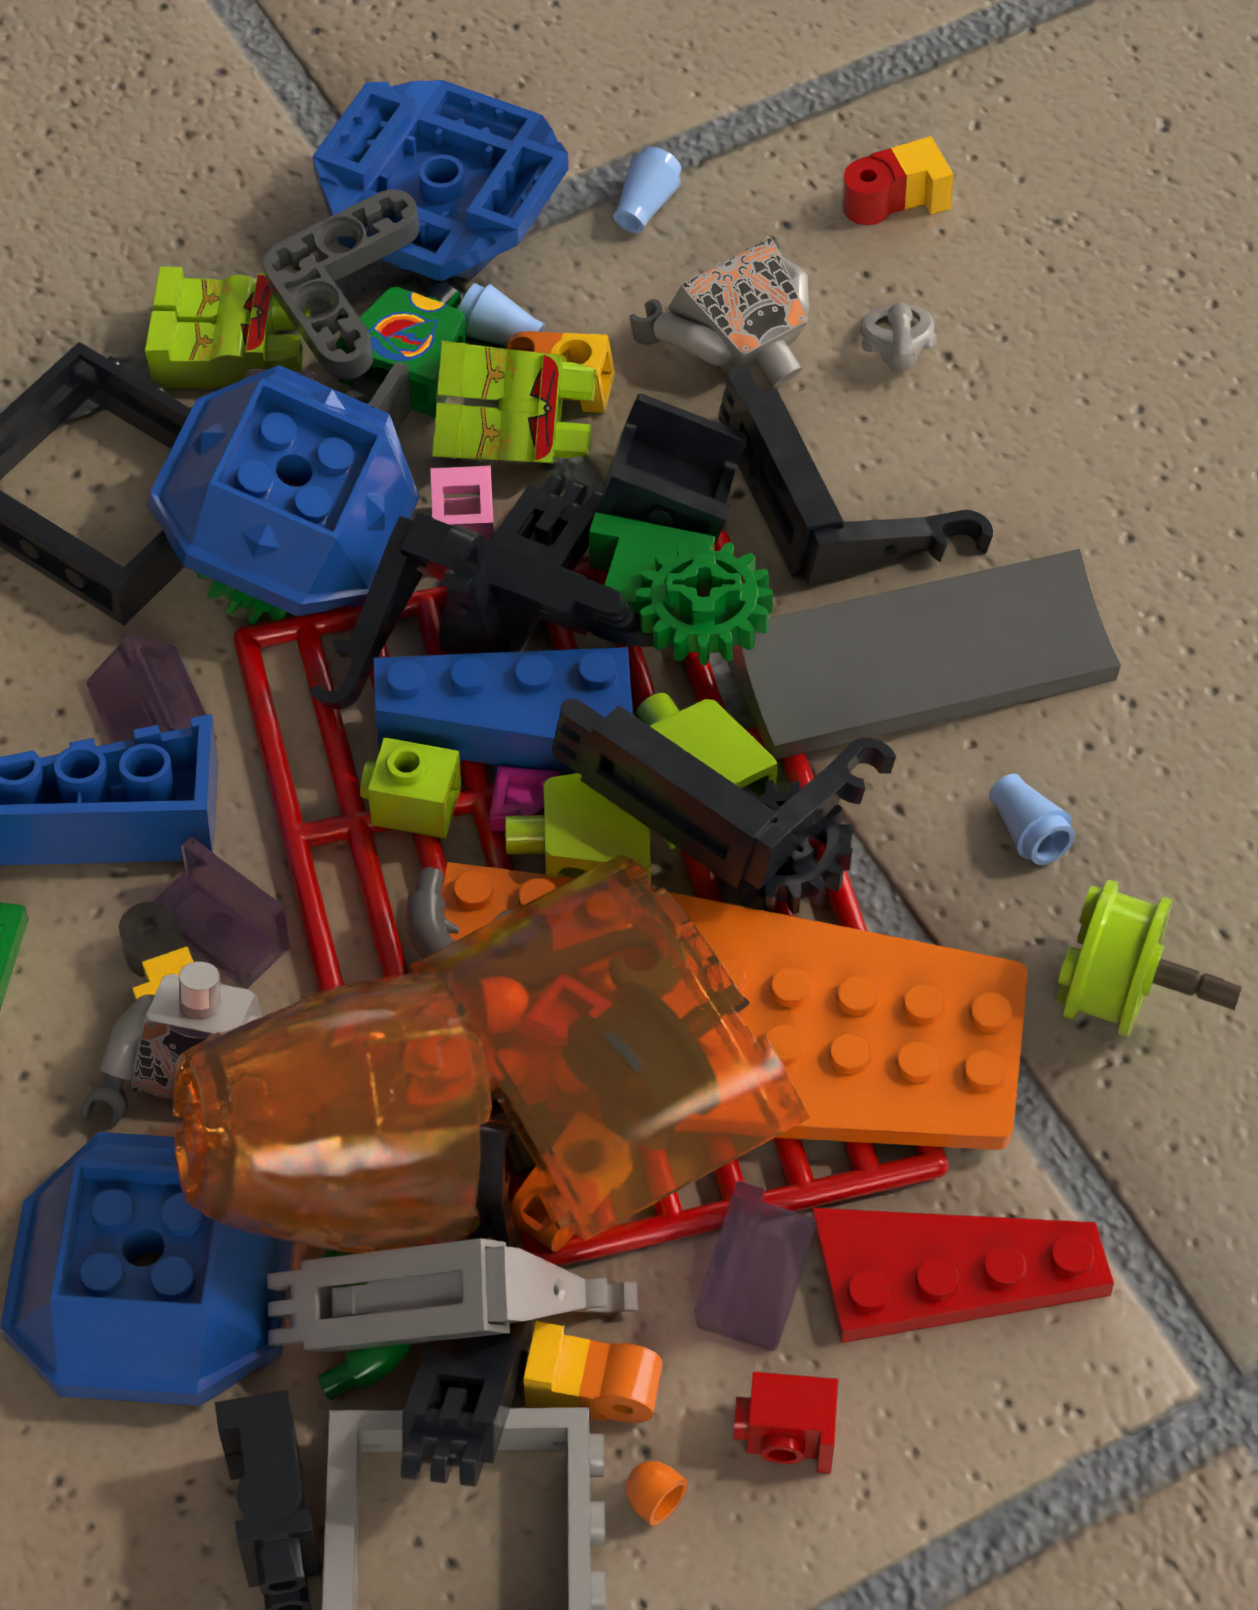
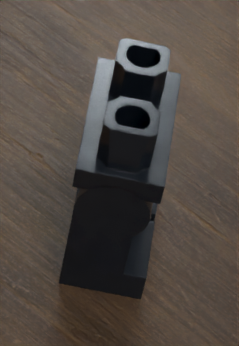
[215,1390,321,1610]

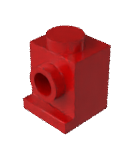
[733,1372,838,1474]

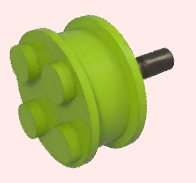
[1056,879,1242,1038]

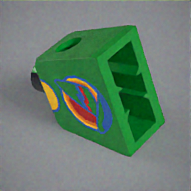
[336,281,467,418]

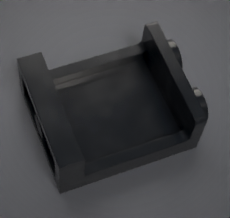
[596,394,748,545]

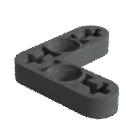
[263,190,420,379]

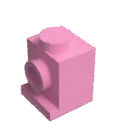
[430,466,494,540]

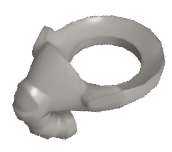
[861,303,937,373]

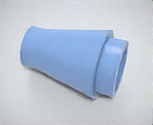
[613,147,682,233]
[459,283,545,346]
[989,774,1075,865]

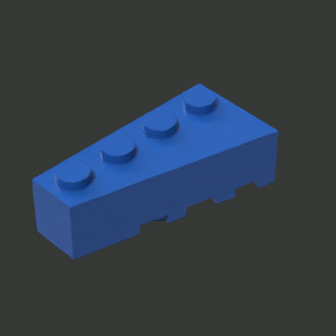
[374,647,633,776]
[0,714,218,865]

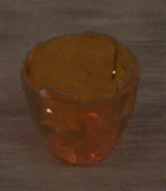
[173,972,492,1253]

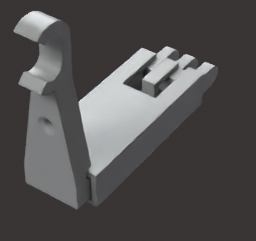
[267,1238,638,1352]

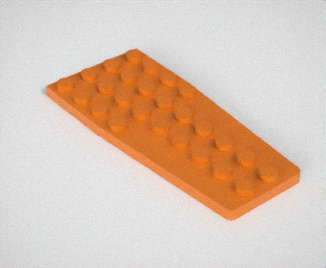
[401,862,1028,1150]

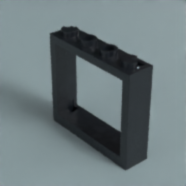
[0,342,192,626]

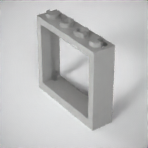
[322,1407,606,1610]

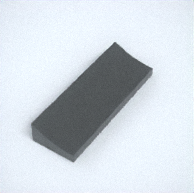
[729,549,1121,760]

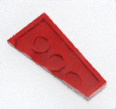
[811,1208,1114,1343]

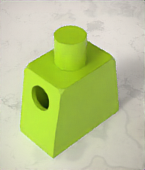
[636,693,778,849]
[506,773,651,888]

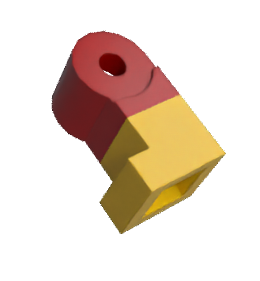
[842,136,954,225]

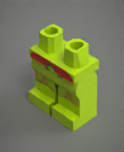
[145,266,310,389]
[432,341,597,464]

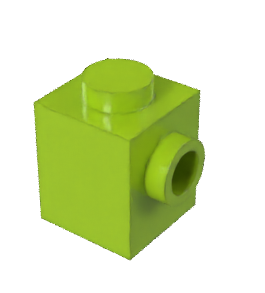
[360,737,461,839]

